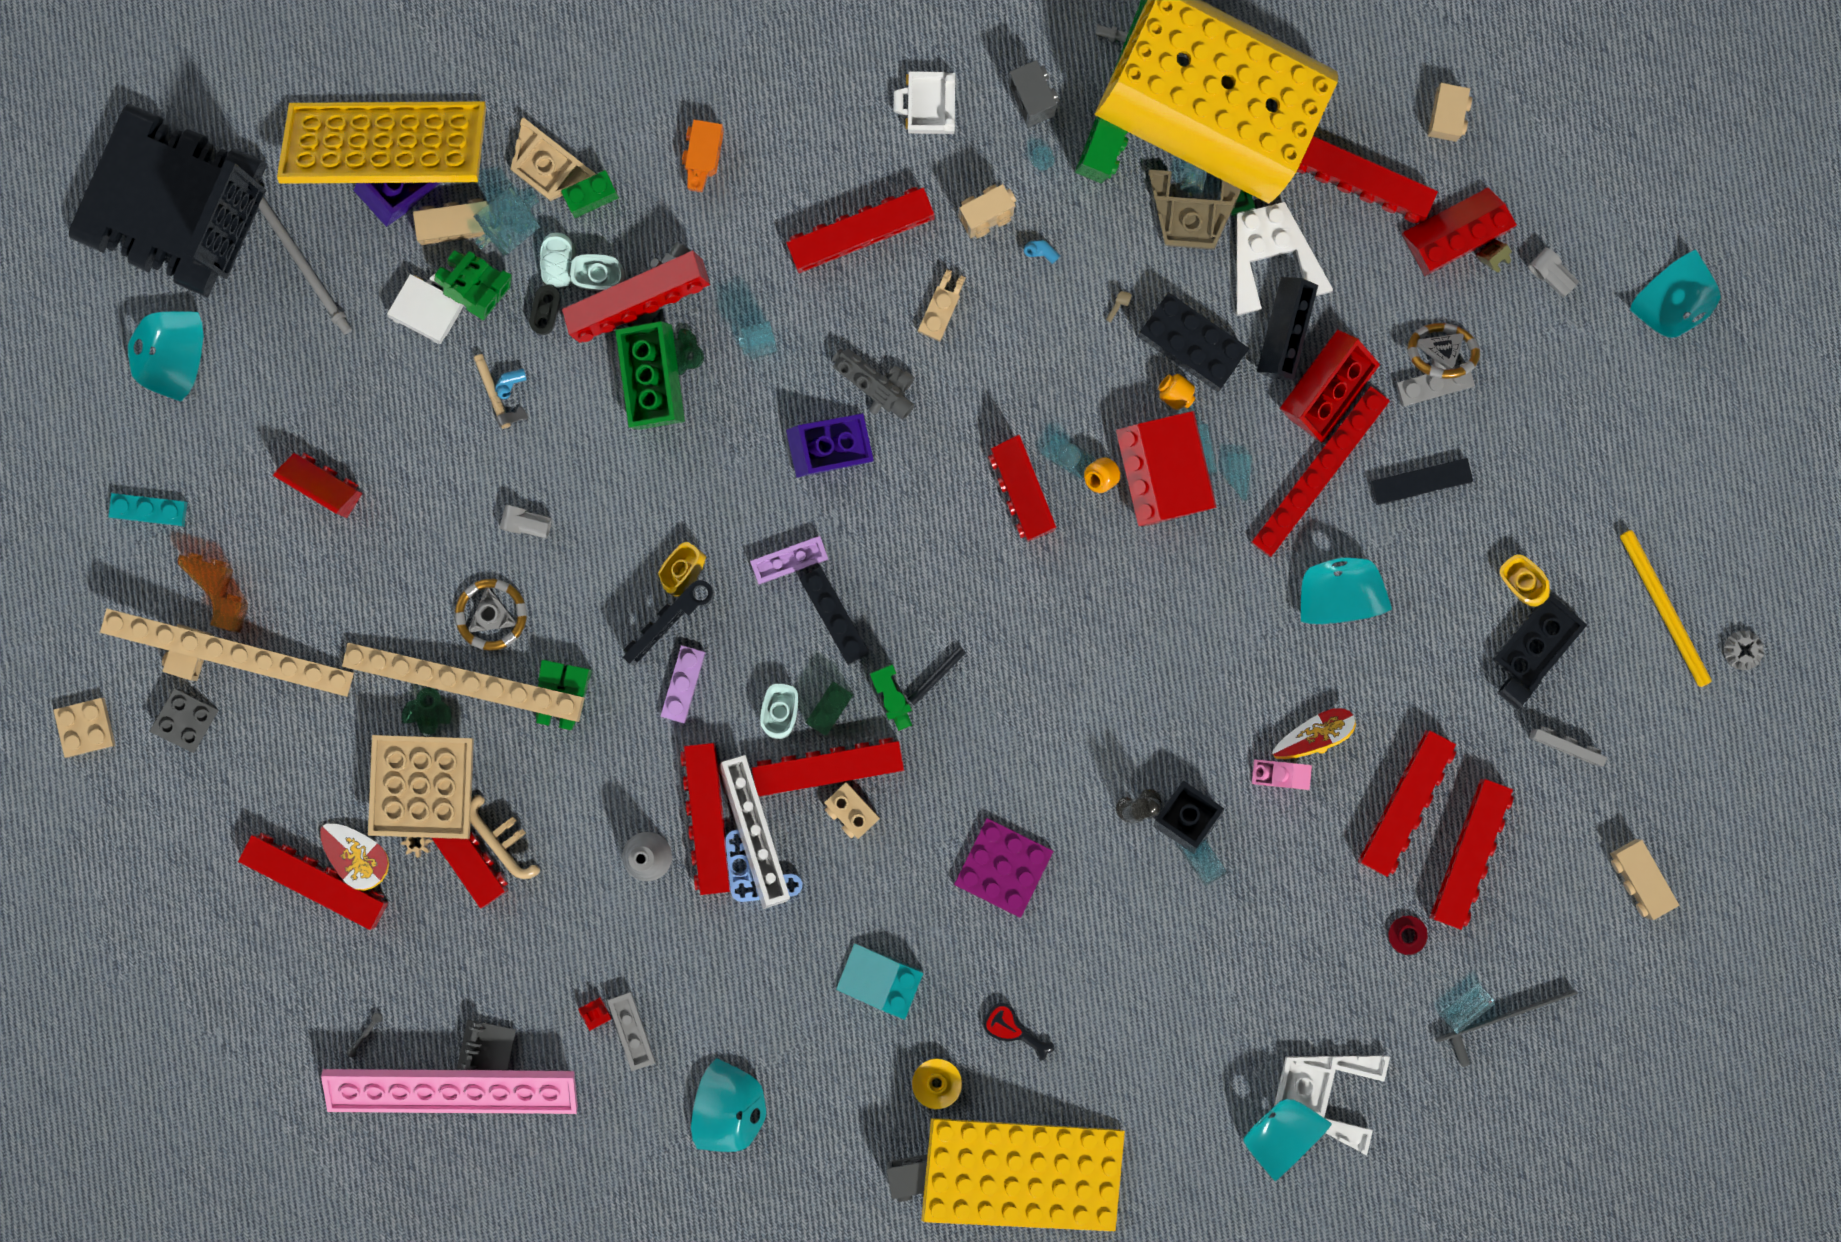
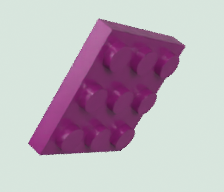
[954,818,1054,918]

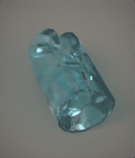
[1180,161,1207,193]

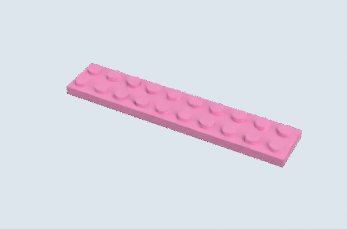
[321,1069,578,1114]

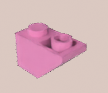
[1252,759,1312,790]

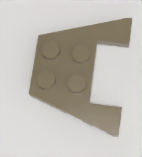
[1149,170,1241,250]

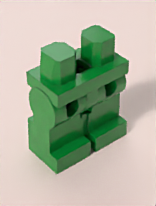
[434,250,512,321]
[536,660,592,730]
[870,664,912,731]

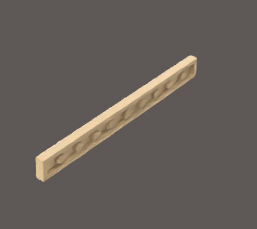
[100,608,354,697]
[342,643,585,722]

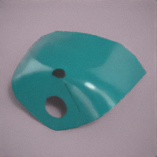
[1630,249,1721,338]
[128,311,204,402]
[1301,557,1392,624]
[691,1058,766,1152]
[1243,1099,1332,1182]

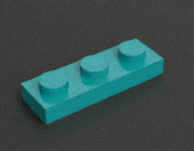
[108,493,187,527]

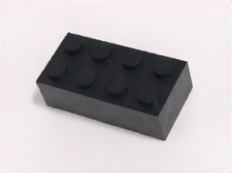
[1138,292,1249,392]

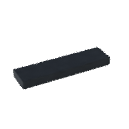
[1371,458,1474,505]

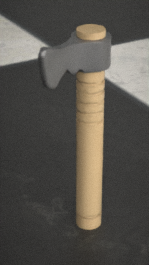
[474,354,528,429]

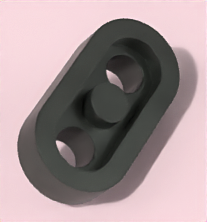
[529,285,561,335]

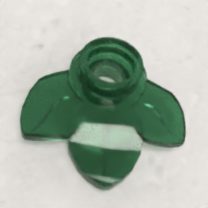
[674,328,704,376]
[402,688,451,737]

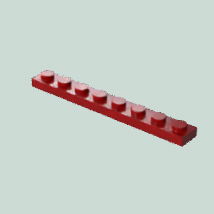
[1251,386,1390,557]

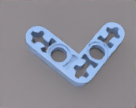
[726,830,803,902]

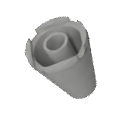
[622,832,672,881]

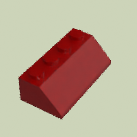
[1401,187,1517,277]
[1279,329,1380,443]
[988,435,1057,542]

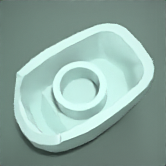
[540,232,576,287]
[570,254,625,292]
[760,684,798,739]

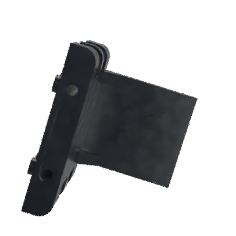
[69,104,267,298]

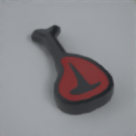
[983,1002,1054,1061]

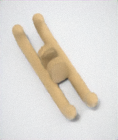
[470,795,540,879]

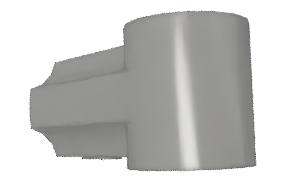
[1528,248,1579,298]
[499,505,552,539]

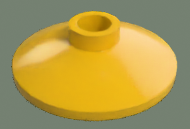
[912,1059,962,1109]

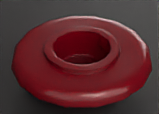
[1388,916,1428,955]

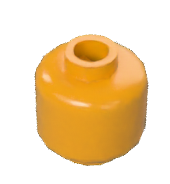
[1158,374,1196,410]
[1084,457,1120,493]

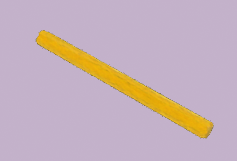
[1620,530,1712,687]

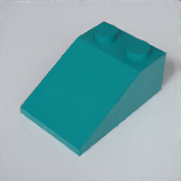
[836,943,924,1020]

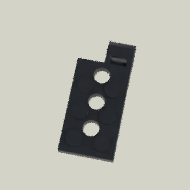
[622,580,715,666]
[1492,594,1587,710]

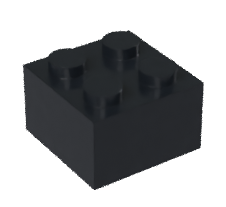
[1153,780,1225,855]

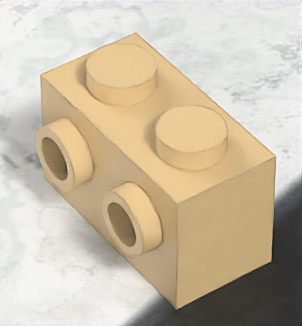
[824,782,880,839]

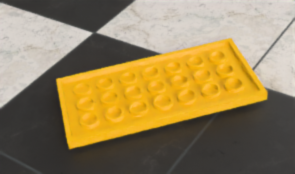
[277,101,486,184]
[921,1118,1125,1231]

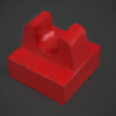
[578,997,613,1031]

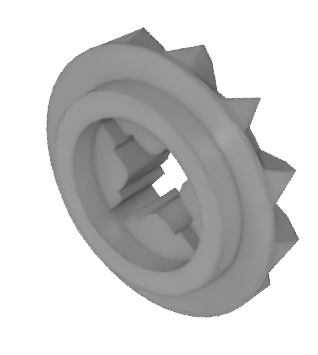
[1724,631,1764,670]

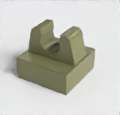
[1477,239,1512,272]

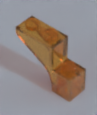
[178,552,249,633]

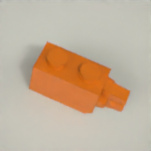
[682,119,724,192]

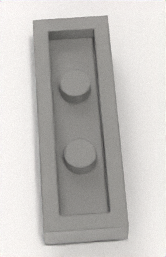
[1396,363,1475,407]
[1529,726,1607,767]
[607,991,656,1072]

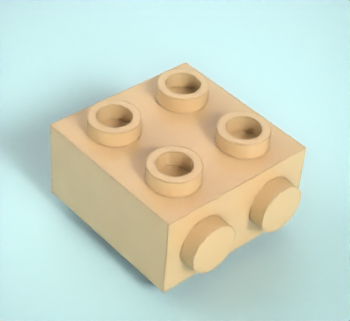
[959,184,1016,239]

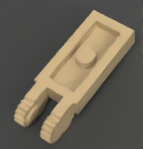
[918,269,966,342]

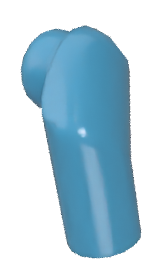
[1023,240,1061,264]
[495,368,526,399]

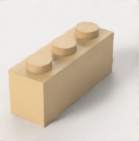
[413,199,494,245]
[1610,839,1680,920]

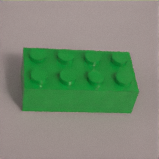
[615,321,685,430]

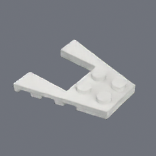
[1236,202,1333,316]
[1274,1055,1390,1155]

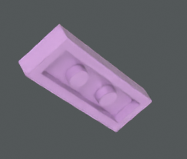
[750,536,829,585]
[660,645,706,723]

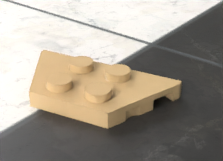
[511,117,596,201]

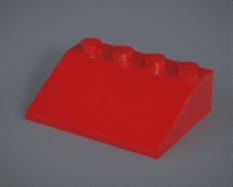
[1116,411,1217,527]

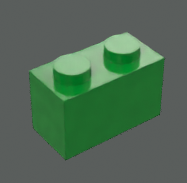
[561,170,619,218]

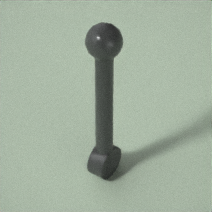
[347,1013,382,1057]

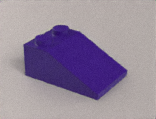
[353,182,441,227]
[786,413,874,478]

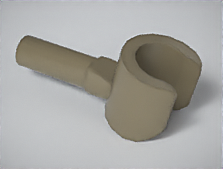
[1105,291,1132,323]

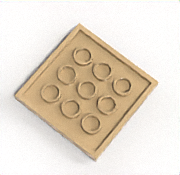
[368,735,474,839]

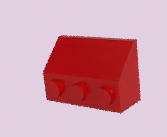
[273,452,362,518]

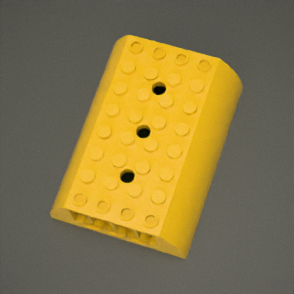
[1094,0,1338,204]

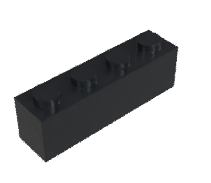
[1256,277,1318,380]
[799,566,870,666]

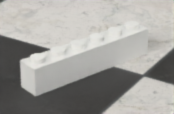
[719,755,790,909]

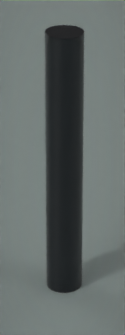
[907,647,966,706]

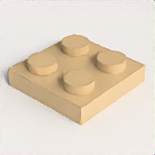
[53,698,116,758]

